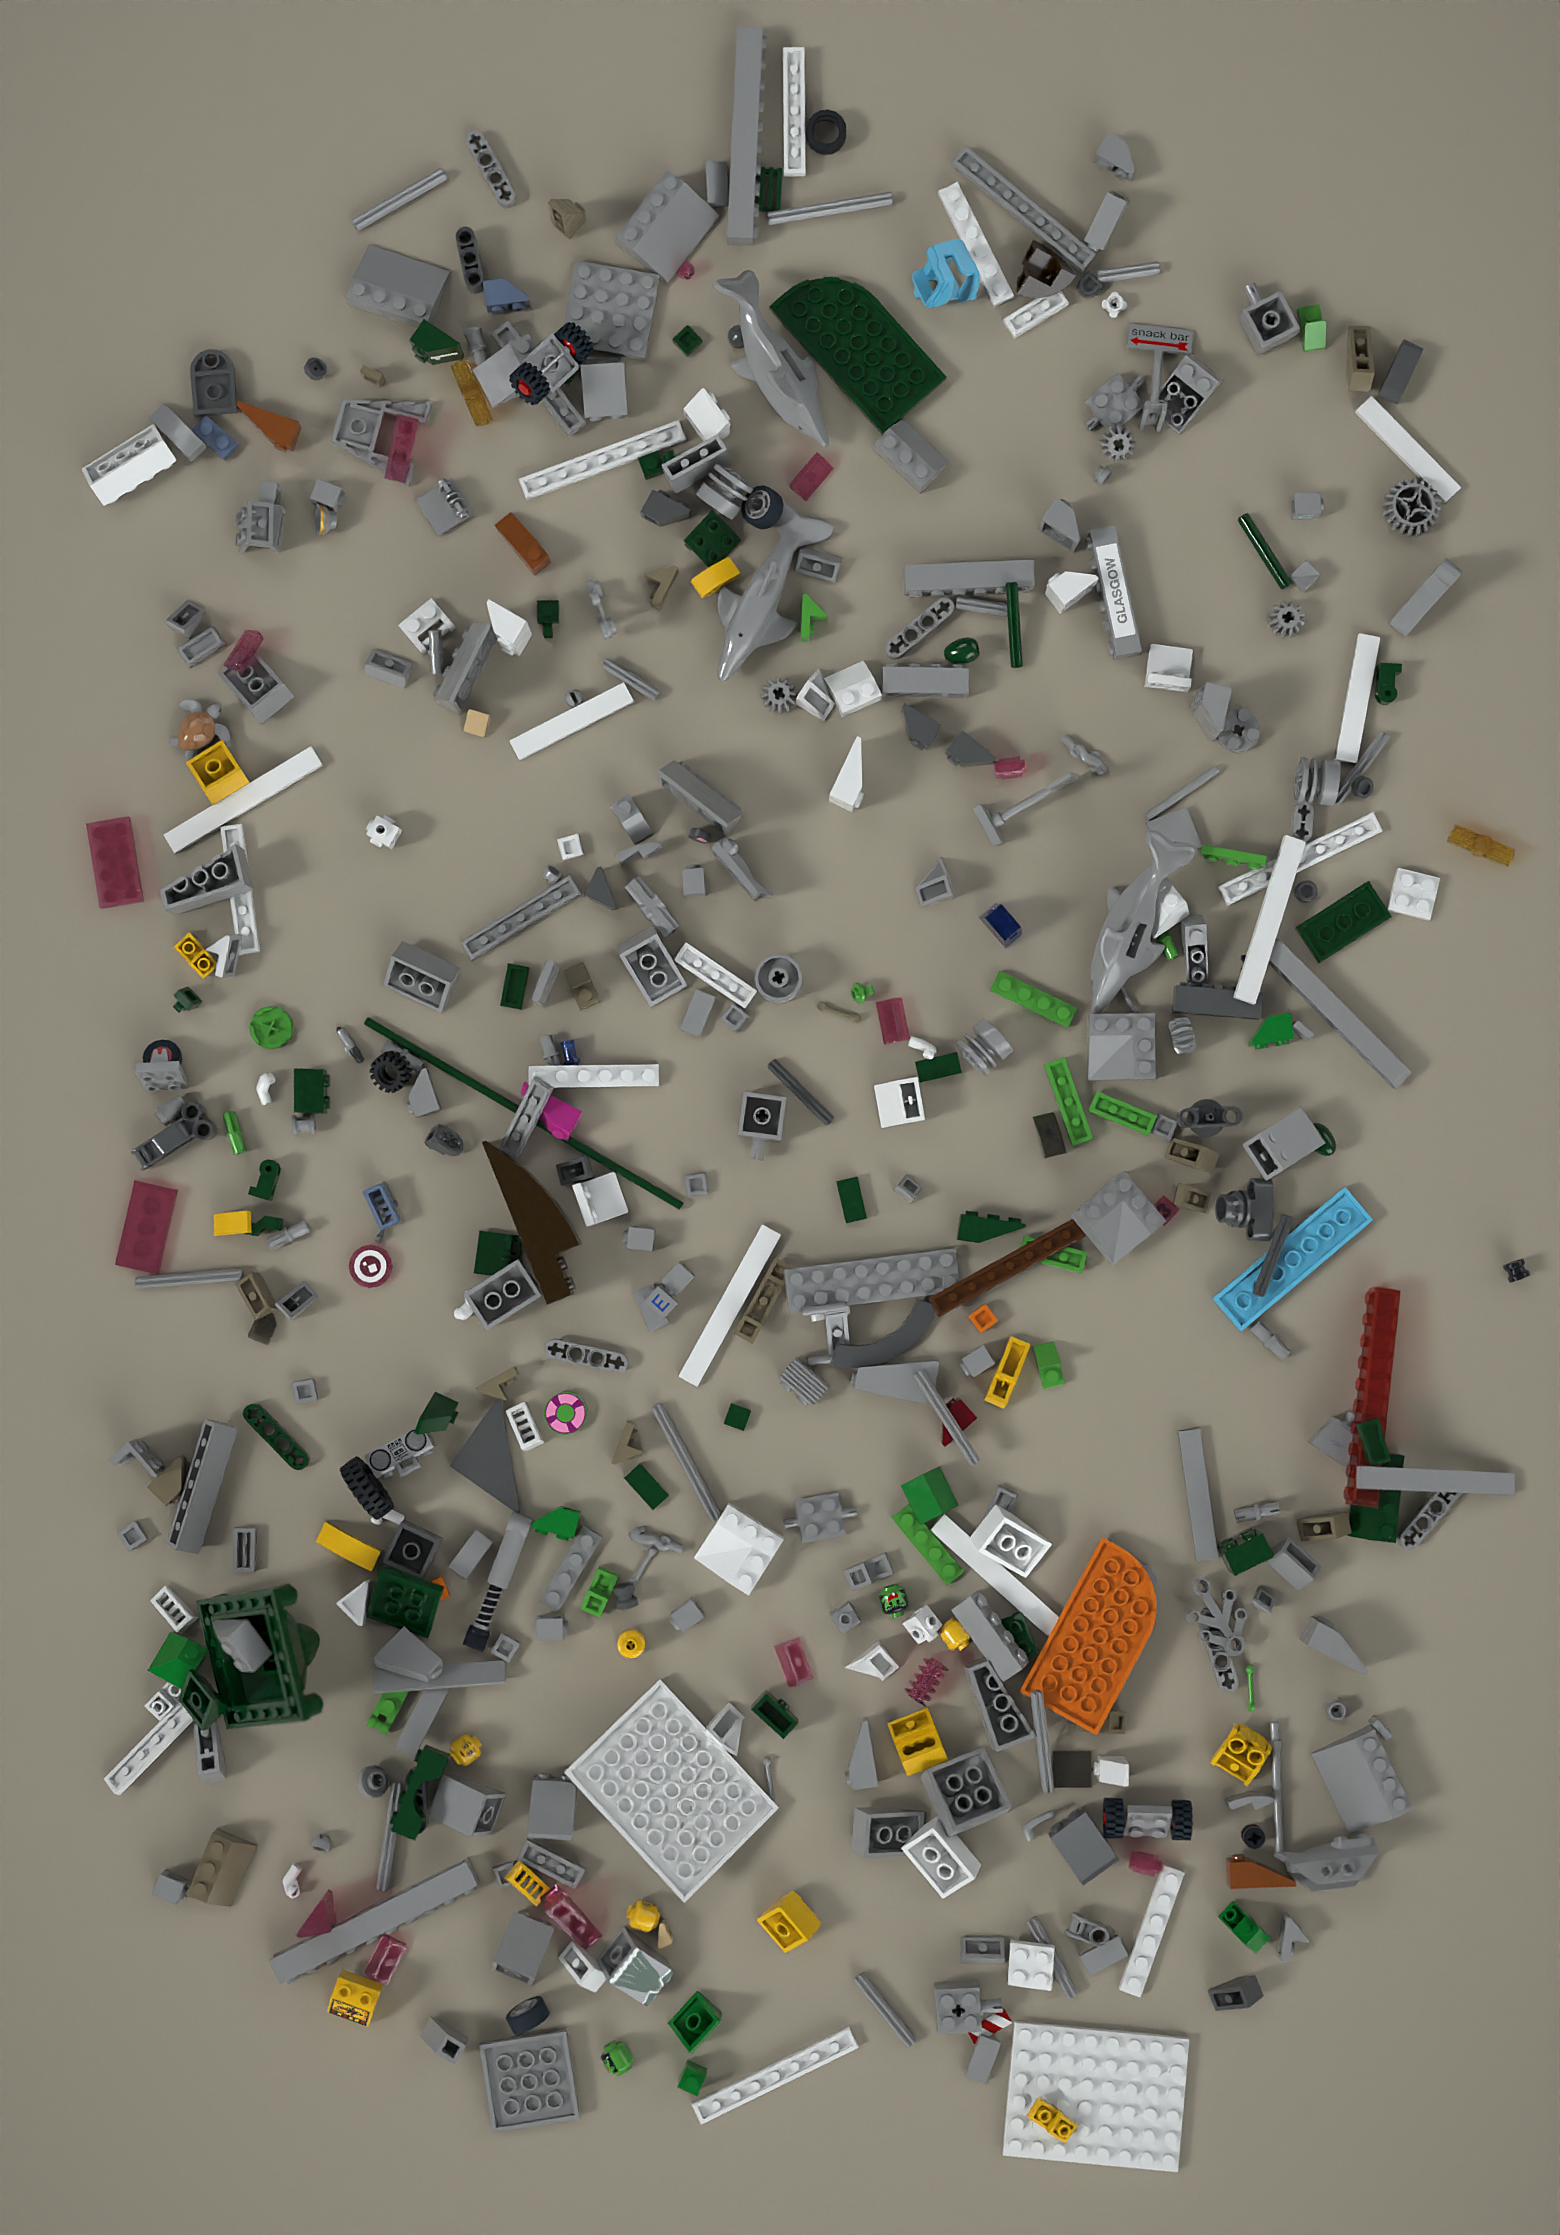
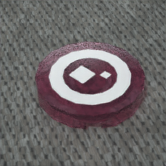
[349,1245,393,1288]

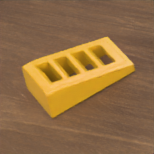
[504,1861,551,1907]

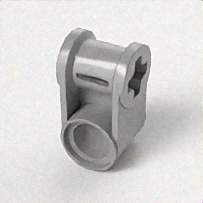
[1065,1912,1109,1947]

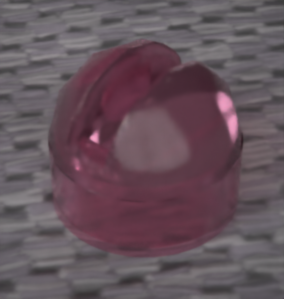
[676,260,695,280]

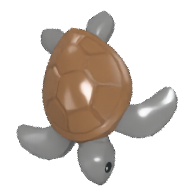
[169,700,230,760]

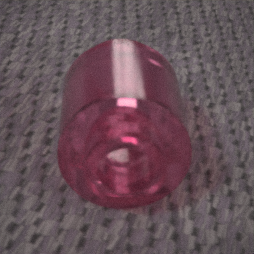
[994,756,1026,780]
[1128,1850,1162,1877]

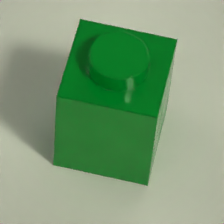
[677,2060,707,2096]

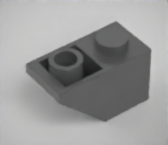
[640,489,691,527]

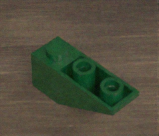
[956,1211,1026,1243]

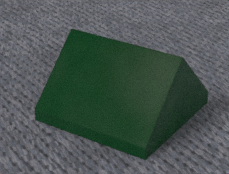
[178,1669,230,1731]

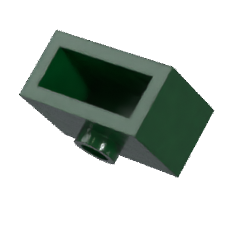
[751,1690,798,1739]

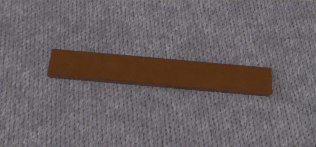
[928,1219,1087,1317]

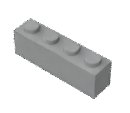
[882,663,969,698]
[951,1590,1029,1682]

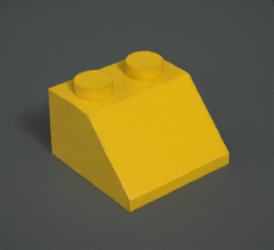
[185,740,250,805]
[756,1890,822,1953]

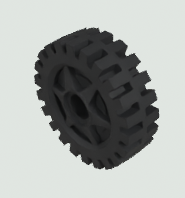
[340,1456,394,1520]

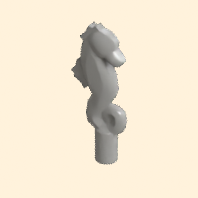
[1061,735,1108,775]
[628,1527,683,1554]

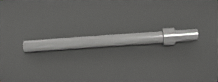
[1268,1722,1284,1852]

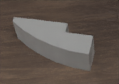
[149,404,207,462]
[259,480,286,553]

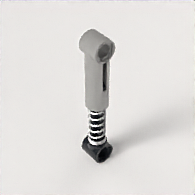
[463,1512,534,1652]

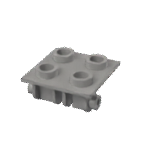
[416,478,474,536]

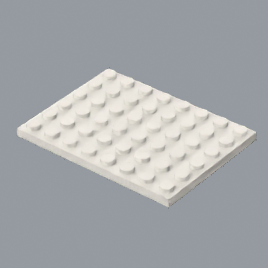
[564,1679,779,1903]
[1002,2021,1189,2172]

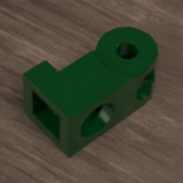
[1375,663,1402,705]
[248,1159,281,1201]

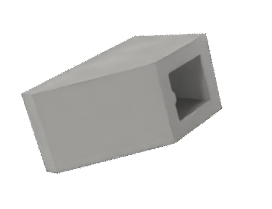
[1093,132,1135,182]
[420,2016,469,2064]

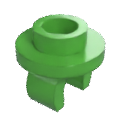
[851,982,874,1004]

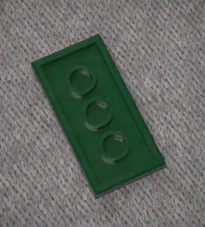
[1295,881,1392,964]

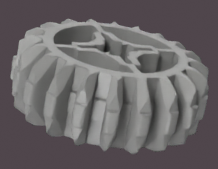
[1382,478,1441,537]

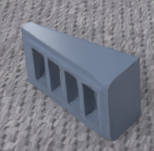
[363,1181,401,1231]

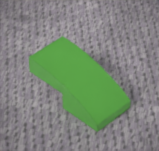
[580,1566,619,1618]

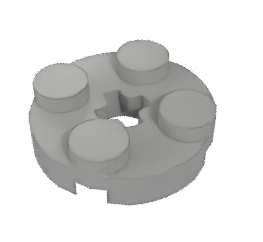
[1216,709,1260,753]

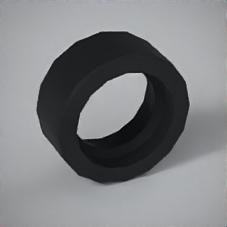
[806,109,846,155]

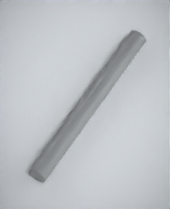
[1144,766,1219,822]

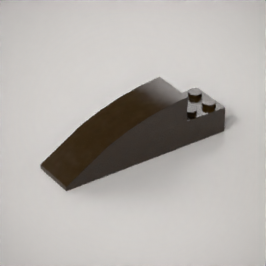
[482,1141,582,1305]

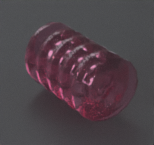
[904,1658,949,1707]

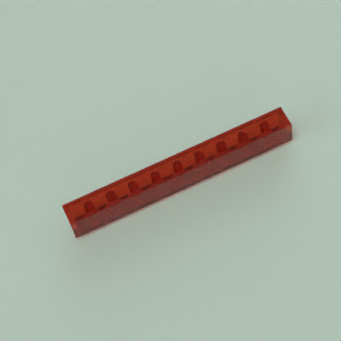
[1343,1287,1401,1508]

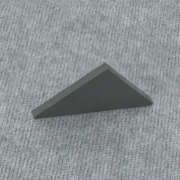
[450,1398,520,1513]

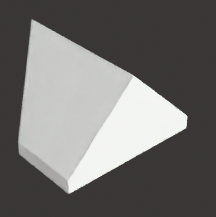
[796,668,835,721]
[336,1579,371,1626]
[844,1641,899,1681]
[705,1702,745,1756]

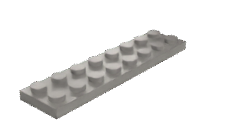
[783,1248,959,1313]

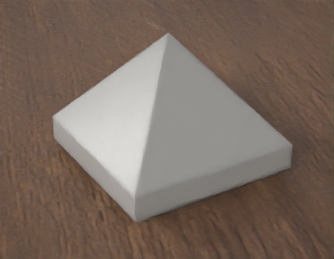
[1251,1587,1276,1614]

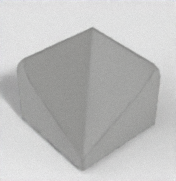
[1289,560,1321,593]

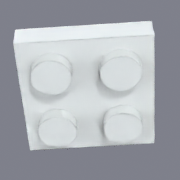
[1387,868,1440,921]
[1008,1940,1055,1991]

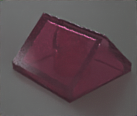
[296,1889,337,1938]

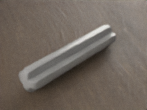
[1097,262,1160,283]
[955,596,1008,617]
[602,658,660,700]

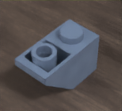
[483,278,530,315]

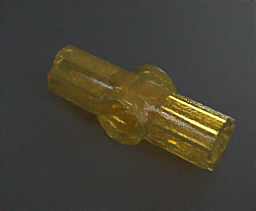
[450,359,493,427]
[1447,824,1515,867]

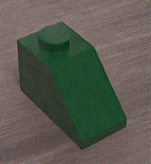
[414,1392,459,1435]

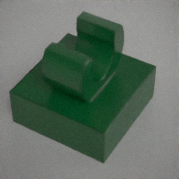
[173,986,203,1013]

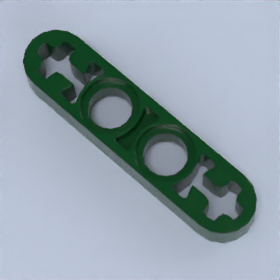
[243,1403,310,1470]

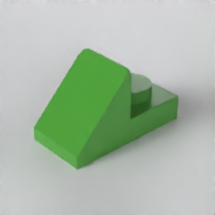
[1297,304,1326,352]
[801,594,828,641]
[1033,1341,1065,1389]

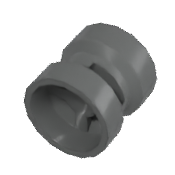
[613,1582,639,1610]

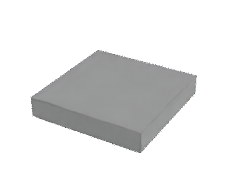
[1146,807,1202,850]

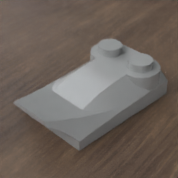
[711,838,774,901]

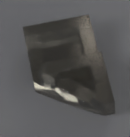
[248,1313,277,1345]

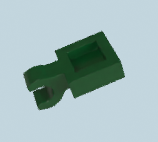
[638,450,676,480]
[537,600,559,638]

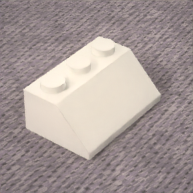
[487,599,532,656]
[901,1816,981,1898]

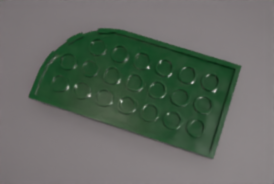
[769,277,947,435]

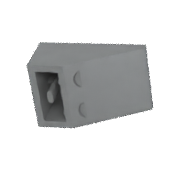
[1159,353,1223,434]
[1242,1106,1326,1181]

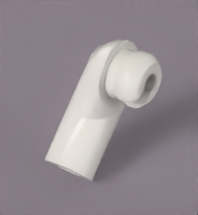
[908,1036,937,1059]
[256,1073,275,1106]
[454,1291,474,1320]
[371,1510,404,1525]
[283,1863,302,1899]

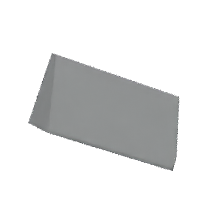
[705,160,729,207]
[794,547,842,583]
[364,649,413,688]
[960,1937,1005,1964]

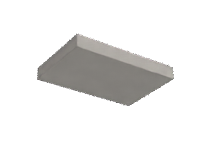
[531,959,560,1008]

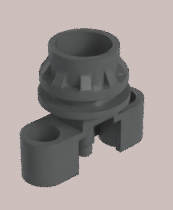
[1176,1099,1243,1137]
[1215,1178,1273,1241]

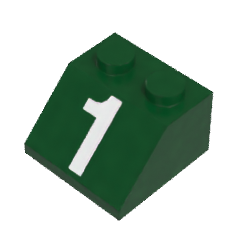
[409,319,464,365]

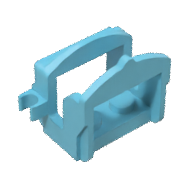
[911,238,980,308]

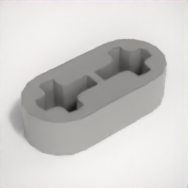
[1291,802,1314,842]

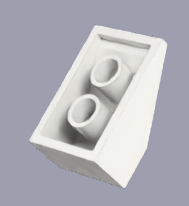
[829,736,864,812]
[970,1504,1052,1578]

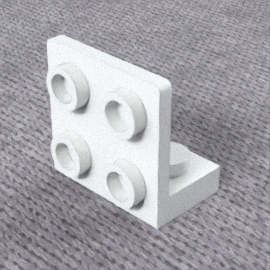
[1144,644,1193,692]
[572,1172,628,1227]

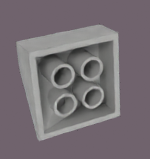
[1087,1013,1156,1081]
[1070,1171,1166,1265]
[920,1747,1012,1838]

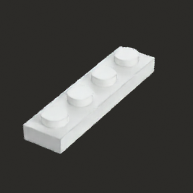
[674,943,757,1009]

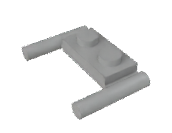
[802,1301,850,1366]

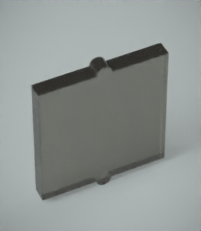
[1052,1751,1093,1788]

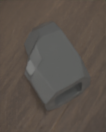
[424,1124,464,1156]

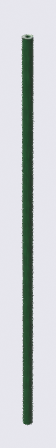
[364,1017,684,1210]

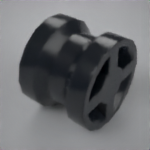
[1503,1259,1530,1283]
[1241,1824,1265,1849]

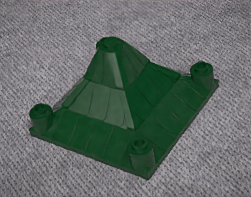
[196,1583,324,1729]

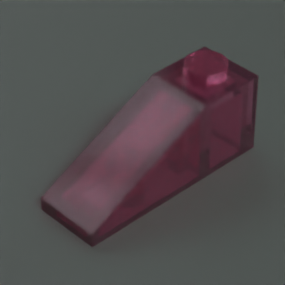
[384,414,419,483]
[540,1884,602,1950]

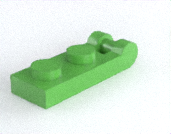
[366,1691,409,1736]

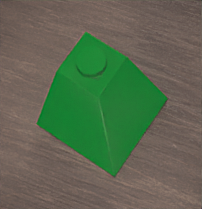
[147,1632,208,1690]

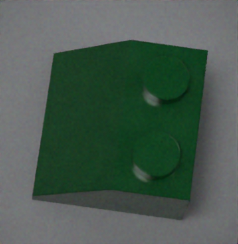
[294,1068,331,1114]

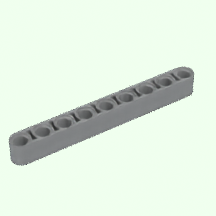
[1268,938,1411,1089]

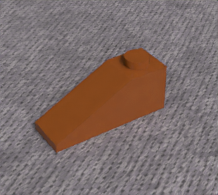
[236,401,302,452]
[494,512,551,576]
[1226,1854,1296,1889]

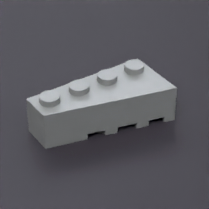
[160,844,254,915]
[963,1658,1037,1752]

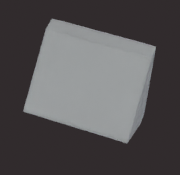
[894,1175,922,1203]

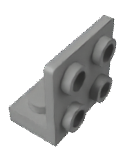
[235,500,274,553]
[108,1439,165,1477]

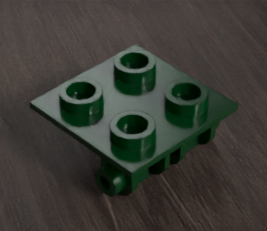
[683,510,741,568]
[474,1230,522,1276]
[1001,1611,1039,1657]

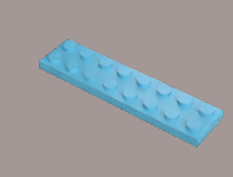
[1212,1187,1373,1332]

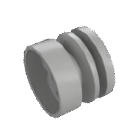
[696,463,754,520]
[1294,757,1340,806]
[956,1018,1014,1076]

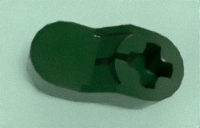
[244,1215,283,1236]

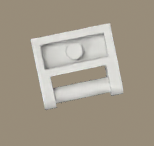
[398,598,456,655]

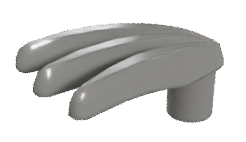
[1022,1811,1055,1842]

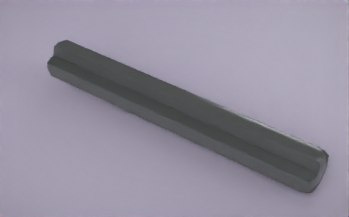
[768,1059,834,1125]
[1253,1214,1293,1297]

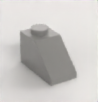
[610,793,653,845]
[407,1068,442,1118]

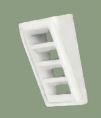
[506,1402,544,1452]
[150,1585,198,1633]

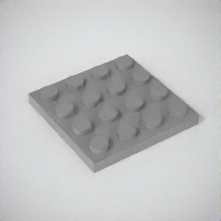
[564,260,660,360]
[479,2029,580,2133]

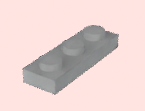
[517,1838,586,1889]

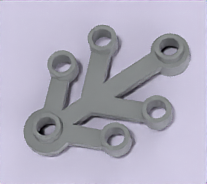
[585,579,617,640]
[1186,1578,1248,1656]

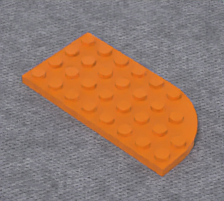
[1019,1537,1157,1736]

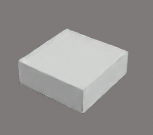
[557,834,584,861]

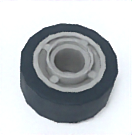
[741,485,784,530]
[505,1996,550,2035]

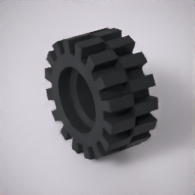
[369,1051,412,1093]

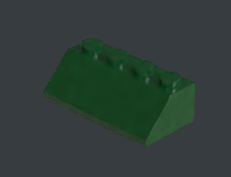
[1347,1449,1404,1543]

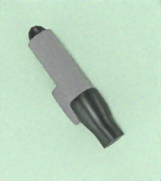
[336,1027,365,1063]

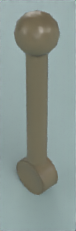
[818,1002,861,1023]

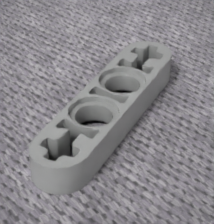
[466,130,516,208]
[885,598,954,660]
[545,1339,628,1373]
[1398,1492,1460,1550]
[1199,1609,1238,1693]

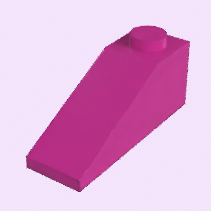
[521,1082,582,1141]

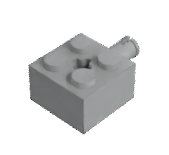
[1239,282,1300,355]
[738,1091,787,1160]
[934,1981,1002,2035]

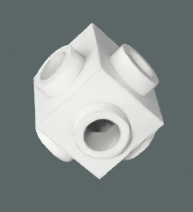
[366,815,402,850]
[903,1605,942,1644]

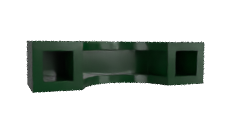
[389,1745,450,1841]

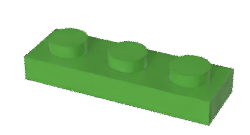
[1201,844,1267,870]
[1088,1091,1157,1136]
[1021,1236,1087,1273]

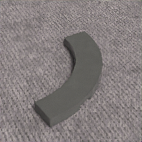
[830,1299,936,1368]

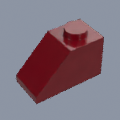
[941,1398,977,1447]

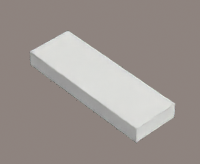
[1003,291,1069,339]

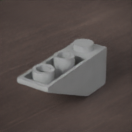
[1180,914,1209,986]

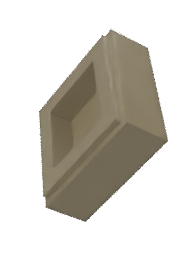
[360,365,385,387]

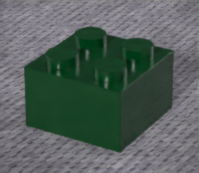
[1217,1528,1274,1576]

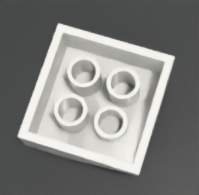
[694,1503,784,1596]

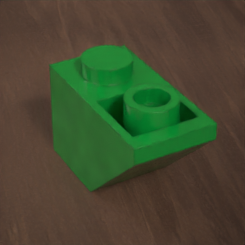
[1248,1013,1295,1050]
[531,1506,581,1541]
[1218,1901,1271,1953]

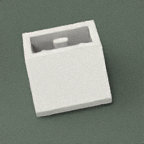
[684,388,731,441]
[874,1077,925,1128]

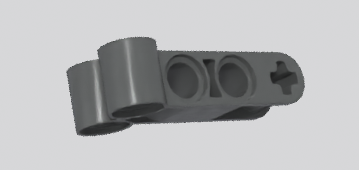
[131,1102,217,1171]

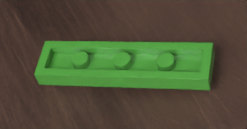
[990,971,1077,1028]
[1044,1057,1093,1146]
[891,1504,964,1586]

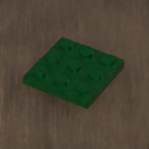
[367,1565,444,1638]

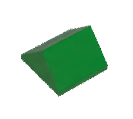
[901,1466,959,1525]
[668,1991,722,2054]

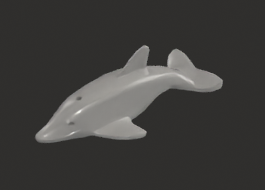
[712,270,829,447]
[717,502,834,681]
[1090,829,1197,1014]

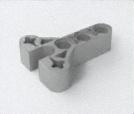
[1388,558,1463,637]

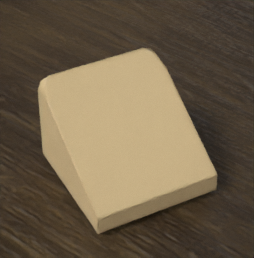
[464,709,491,738]
[658,1918,674,1950]

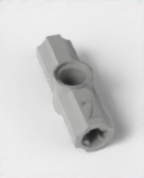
[625,876,680,938]

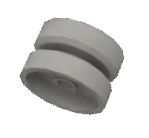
[755,954,802,1004]

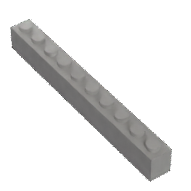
[727,26,767,246]
[269,1857,480,1984]

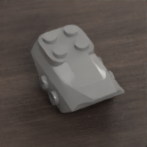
[1273,1834,1379,1892]

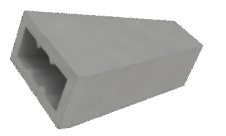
[850,1360,939,1405]

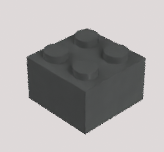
[382,1520,443,1579]

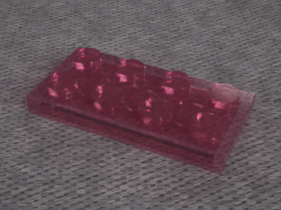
[86,816,144,909]
[115,1180,178,1274]

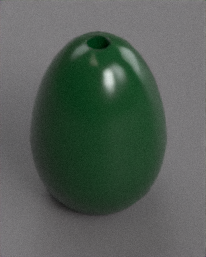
[944,637,979,664]
[1313,1123,1336,1156]

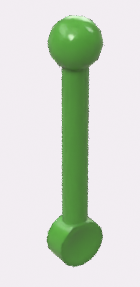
[1246,1665,1255,1711]

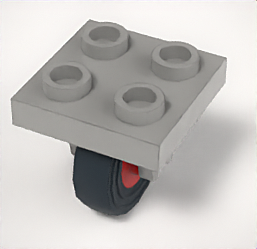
[135,1039,188,1092]

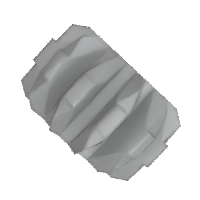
[1099,424,1136,462]
[1268,601,1305,638]
[761,677,797,714]
[1168,1017,1197,1054]

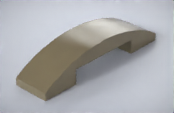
[733,1257,794,1344]

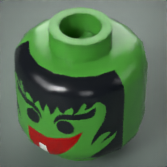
[878,1584,909,1618]
[601,2040,633,2076]

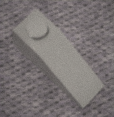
[845,1717,878,1791]
[193,1720,227,1784]

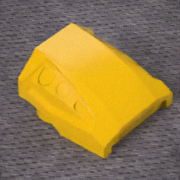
[1210,1724,1272,1786]

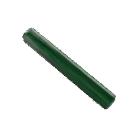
[1238,513,1291,589]
[1006,582,1023,668]

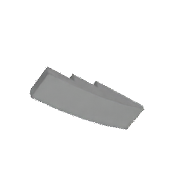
[395,1688,450,1758]

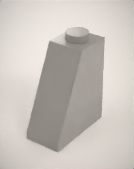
[1084,191,1130,252]
[373,1627,443,1683]

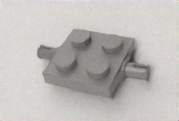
[1084,372,1145,432]
[783,1492,858,1543]

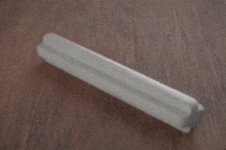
[1335,732,1390,805]
[1027,1917,1077,1998]
[854,1973,916,2047]

